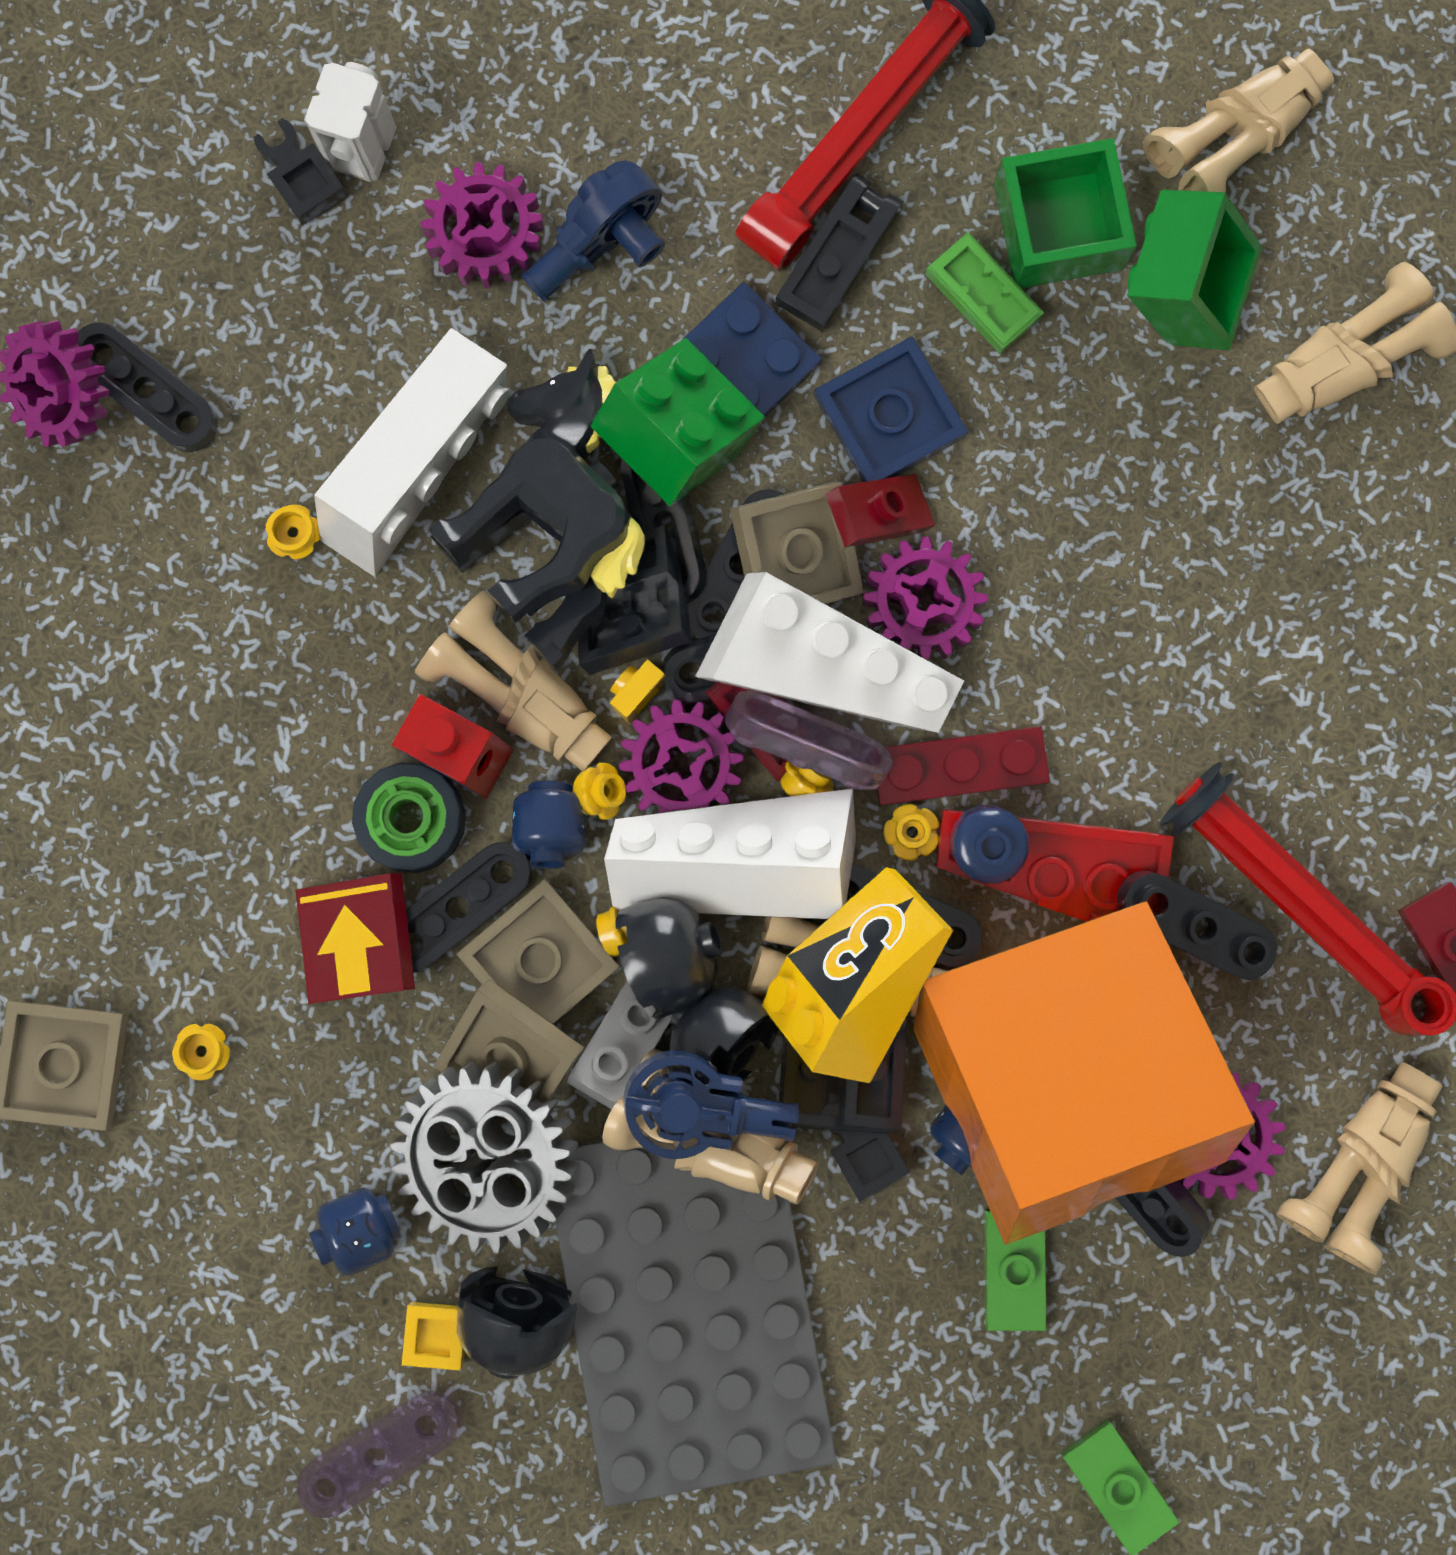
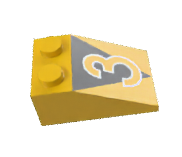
[762,867,953,1083]

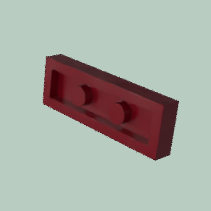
[871,726,1050,806]

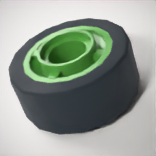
[352,762,466,873]

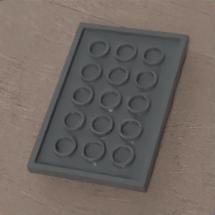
[555,1141,837,1507]

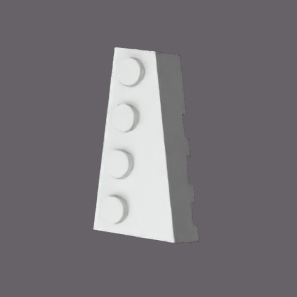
[314,328,509,577]
[695,572,964,733]
[604,788,856,919]

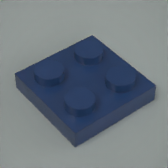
[683,281,822,417]
[813,336,968,482]

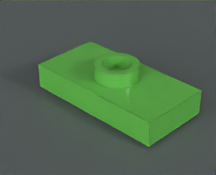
[925,232,1044,355]
[984,1210,1046,1331]
[1060,1419,1180,1555]

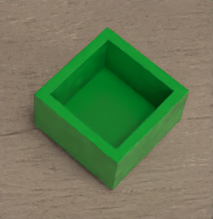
[993,138,1137,288]
[1127,190,1262,351]
[590,338,765,507]

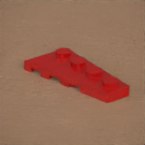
[935,809,1174,922]

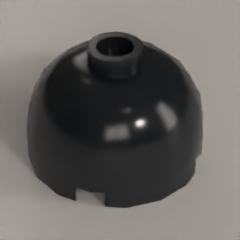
[615,898,723,1020]
[669,986,779,1091]
[457,1266,577,1379]

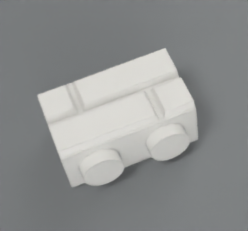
[304,62,397,182]

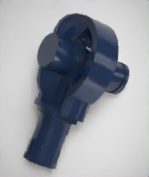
[521,160,665,302]
[623,1050,799,1159]

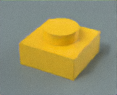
[610,659,665,724]
[402,1302,465,1370]

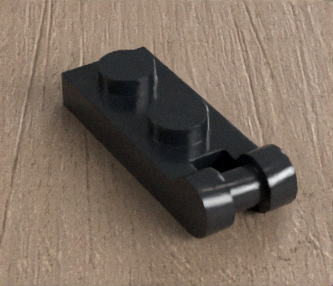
[775,173,904,333]

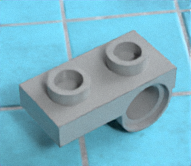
[566,981,673,1109]

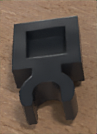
[254,118,348,226]
[828,1130,911,1204]

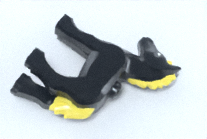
[428,349,645,671]

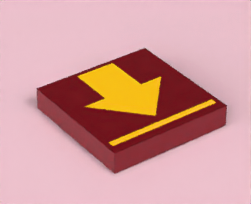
[295,873,415,1004]

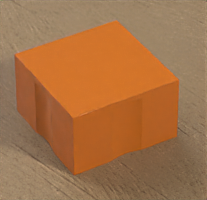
[913,901,1255,1245]

